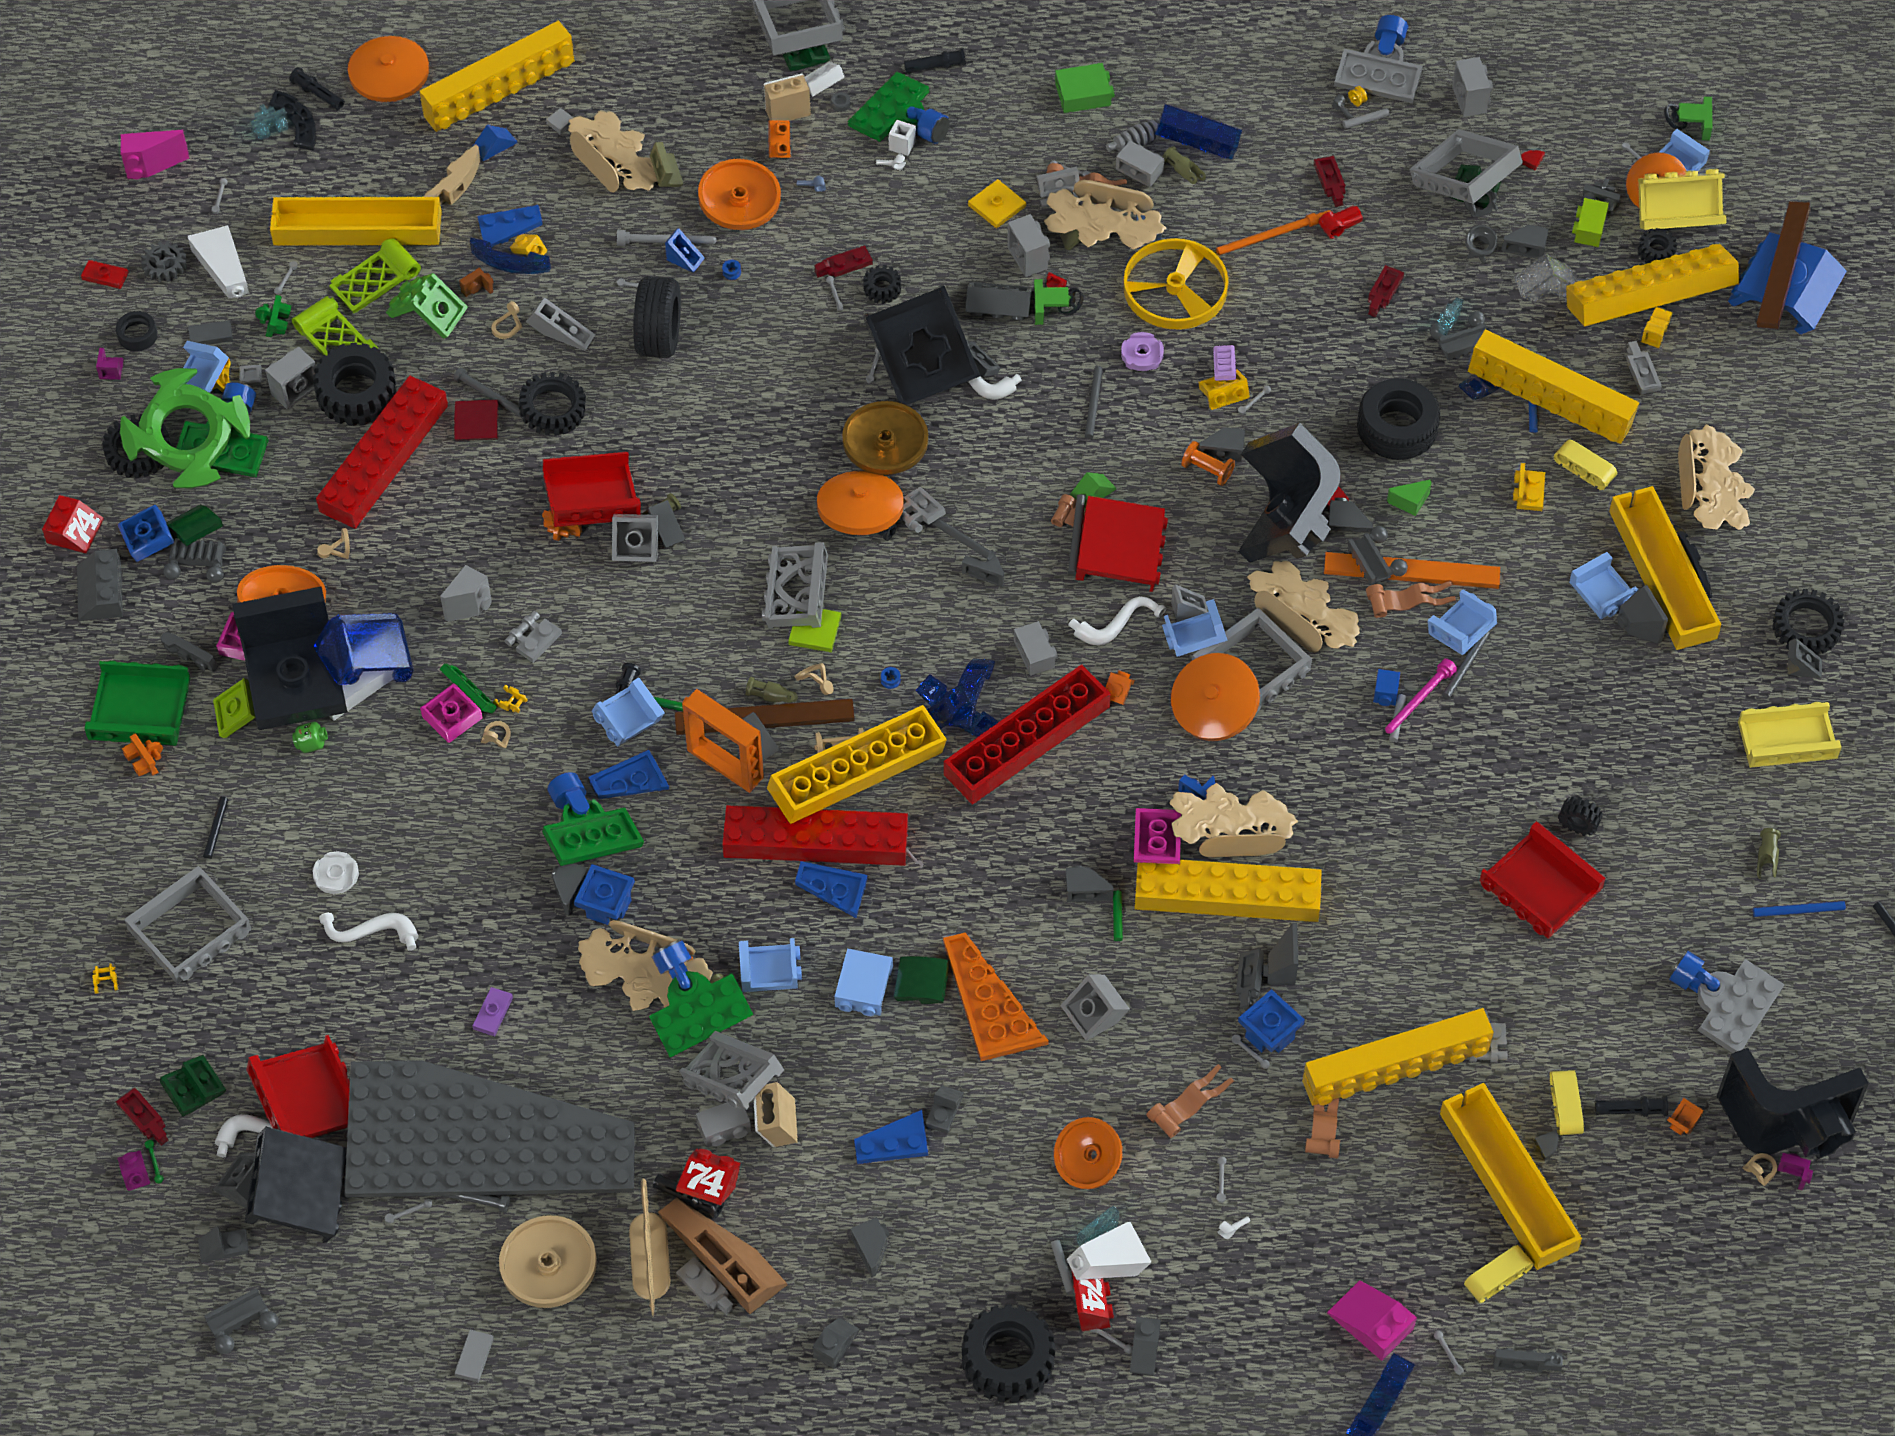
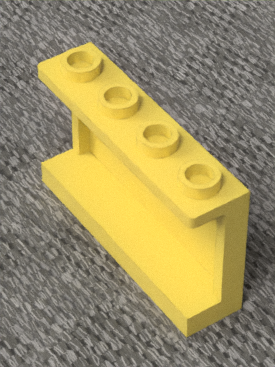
[1638,169,1726,230]
[1738,702,1842,768]

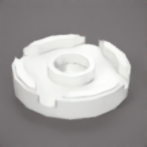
[312,851,359,894]

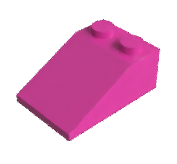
[121,130,189,179]
[1134,808,1181,864]
[1327,1280,1417,1361]

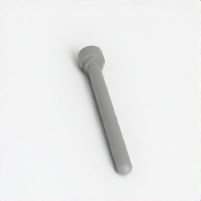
[617,230,717,246]

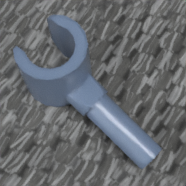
[797,176,826,192]

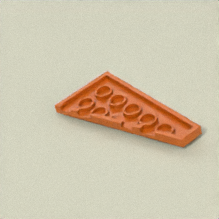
[943,932,1048,1061]

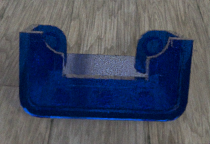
[313,613,414,685]

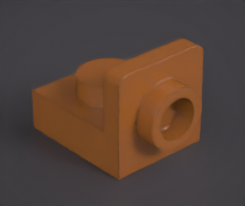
[459,268,494,297]

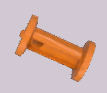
[1181,441,1235,486]

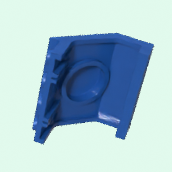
[1728,232,1847,334]

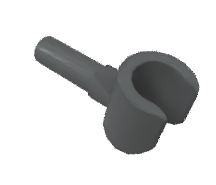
[1332,94,1354,119]

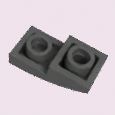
[742,712,779,761]

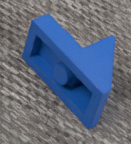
[1178,774,1215,800]

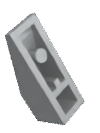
[526,297,595,351]

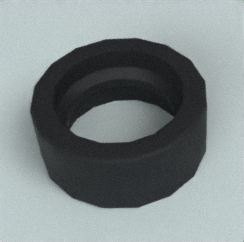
[116,311,158,352]

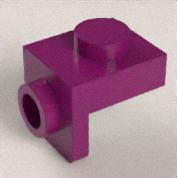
[117,1150,150,1191]
[1777,1153,1813,1191]

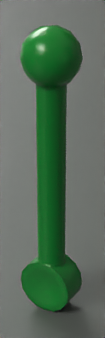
[145,1140,164,1184]

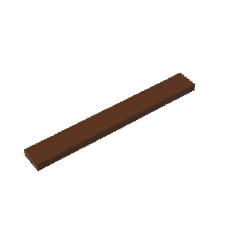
[1757,201,1811,329]
[675,699,855,735]

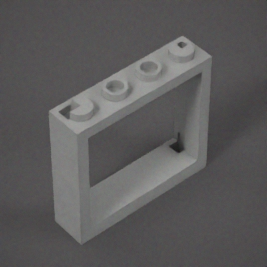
[752,0,845,56]
[1409,129,1523,204]
[1192,608,1312,713]
[124,866,252,984]

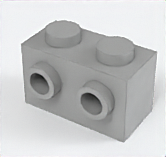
[1116,141,1164,187]
[1014,621,1057,676]
[696,1102,751,1148]

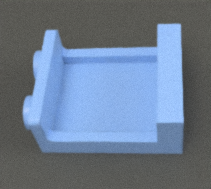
[1657,129,1710,177]
[183,341,229,393]
[1569,552,1639,619]
[1428,589,1497,655]
[1162,599,1228,657]
[592,678,665,747]
[739,938,802,992]
[835,949,893,1016]

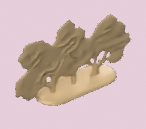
[568,111,658,193]
[1044,180,1166,249]
[1678,424,1755,530]
[1247,561,1360,653]
[1170,783,1298,857]
[578,920,713,1011]
[629,1178,670,1317]

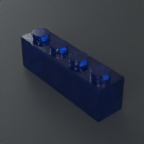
[1155,104,1242,160]

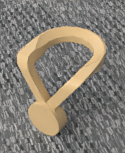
[492,301,522,339]
[317,528,350,559]
[794,663,834,695]
[481,721,511,748]
[1743,1153,1777,1186]

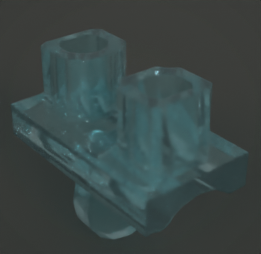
[250,104,288,140]

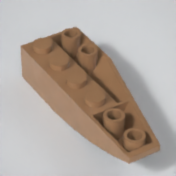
[658,1198,787,1314]

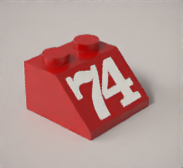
[42,495,104,554]
[676,1149,741,1205]
[1072,1271,1114,1331]

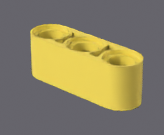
[1554,439,1617,490]
[1550,1070,1584,1135]
[1464,1245,1534,1303]

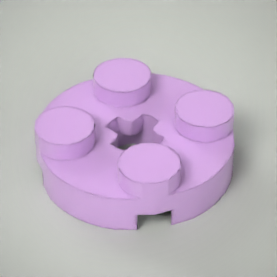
[1121,332,1164,371]

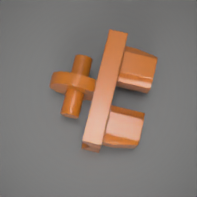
[768,120,790,158]
[542,510,582,541]
[122,733,163,776]

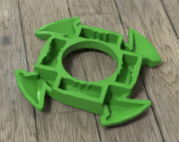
[120,368,250,489]

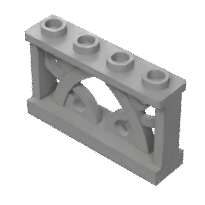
[762,542,828,629]
[679,1031,784,1110]

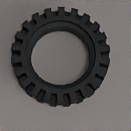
[519,372,586,436]
[102,414,172,478]
[1772,589,1844,655]

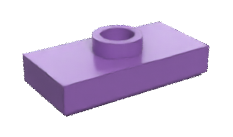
[473,987,513,1036]

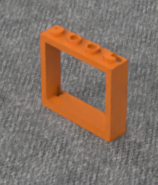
[682,689,764,793]

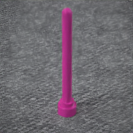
[1385,658,1457,734]

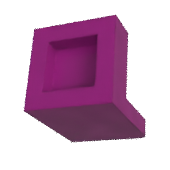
[96,348,124,380]

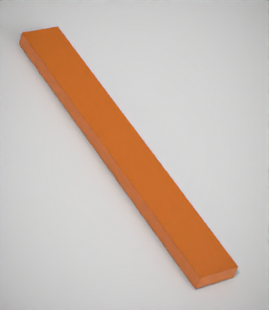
[1324,552,1500,589]

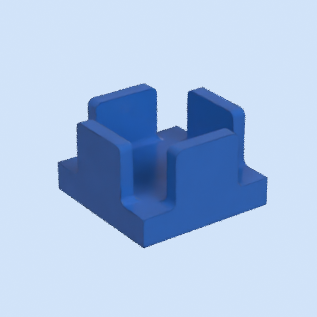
[574,864,635,925]
[1238,989,1305,1053]

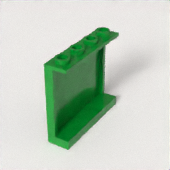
[84,660,191,746]

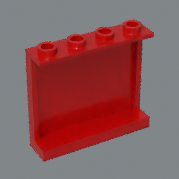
[543,452,641,527]
[1075,496,1168,592]
[1480,821,1606,939]
[246,1035,350,1138]

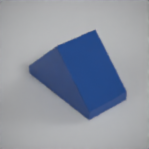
[472,125,517,161]
[665,228,705,273]

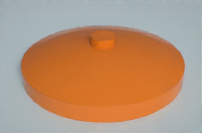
[348,36,429,102]
[698,159,781,230]
[817,471,904,535]
[237,565,326,603]
[1171,653,1260,741]

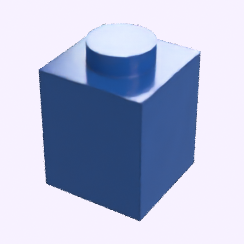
[1373,669,1400,706]

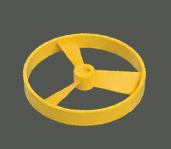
[1123,239,1228,329]

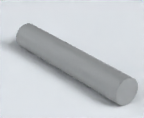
[1342,108,1389,129]
[1389,694,1406,742]
[1051,1240,1075,1295]

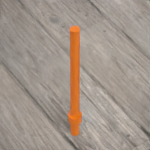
[1216,210,1331,255]

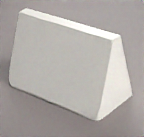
[804,62,844,96]

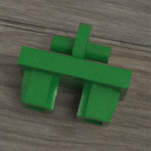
[255,295,291,337]

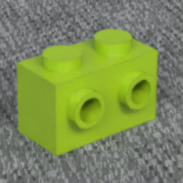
[1572,198,1609,247]

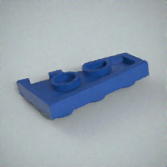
[478,205,543,252]
[588,750,669,799]
[795,861,868,918]
[854,1110,928,1164]

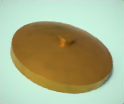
[842,401,928,475]

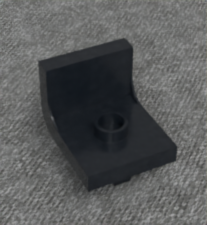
[863,284,980,405]
[1238,422,1340,563]
[232,586,348,730]
[1716,1048,1869,1159]

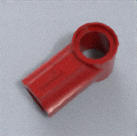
[1318,205,1363,239]

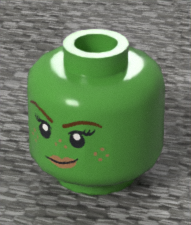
[292,722,328,753]

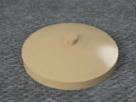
[499,1215,597,1308]

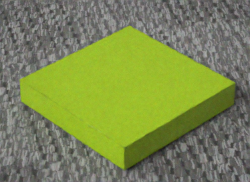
[788,609,841,652]
[213,678,255,738]

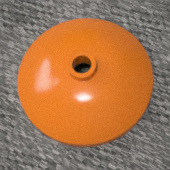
[1626,153,1686,208]
[1054,1117,1122,1189]

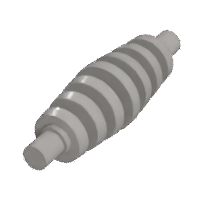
[1106,118,1174,152]

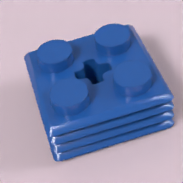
[118,505,174,562]

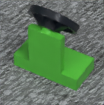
[1664,97,1712,141]
[1034,279,1084,325]

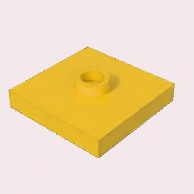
[968,179,1026,229]

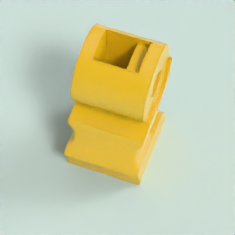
[1641,307,1673,348]

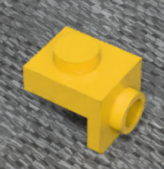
[509,234,547,264]

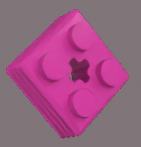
[216,612,245,661]
[420,684,483,743]

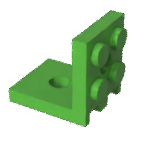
[386,273,468,338]

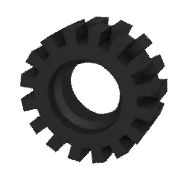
[1638,228,1677,264]
[863,265,901,304]
[1558,797,1603,836]

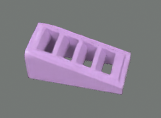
[1213,345,1236,381]

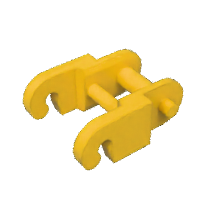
[493,685,528,713]
[92,963,118,994]

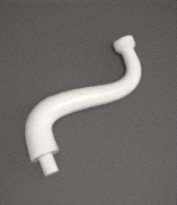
[968,374,1022,400]
[1069,596,1167,646]
[319,912,418,950]
[215,1115,272,1158]

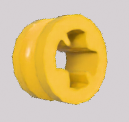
[1348,86,1368,107]

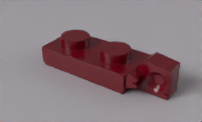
[1313,156,1346,207]
[814,245,873,278]
[1368,265,1405,317]
[115,1087,169,1146]

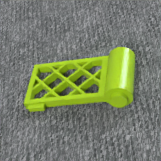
[329,238,421,313]
[292,296,378,356]

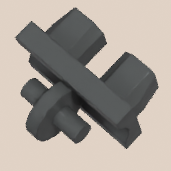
[1583,178,1621,214]

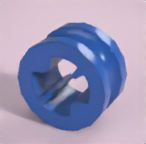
[722,260,741,280]
[881,667,901,689]

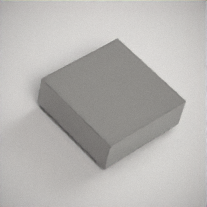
[546,108,573,134]
[239,365,262,386]

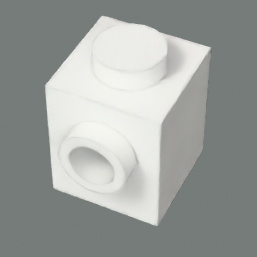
[889,120,916,156]

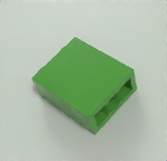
[1055,63,1114,113]

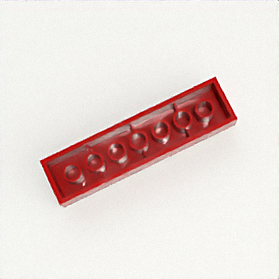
[316,375,448,529]
[944,664,1111,805]
[722,805,908,866]

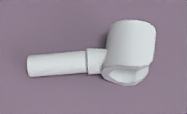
[876,154,906,170]
[1218,1216,1250,1239]

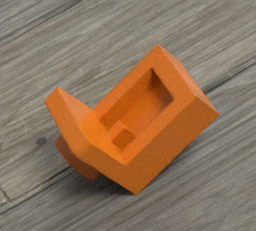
[1105,670,1134,705]
[1667,1098,1705,1136]

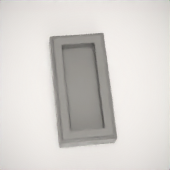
[454,1330,494,1383]

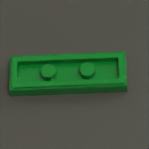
[439,663,497,714]

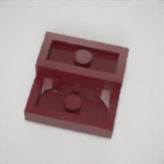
[454,400,498,441]

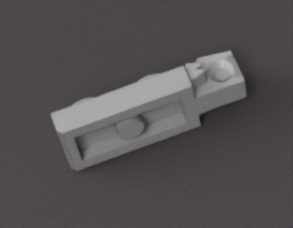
[1626,341,1662,395]
[676,1257,733,1315]

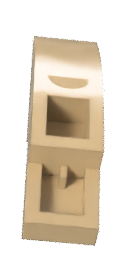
[423,144,480,205]

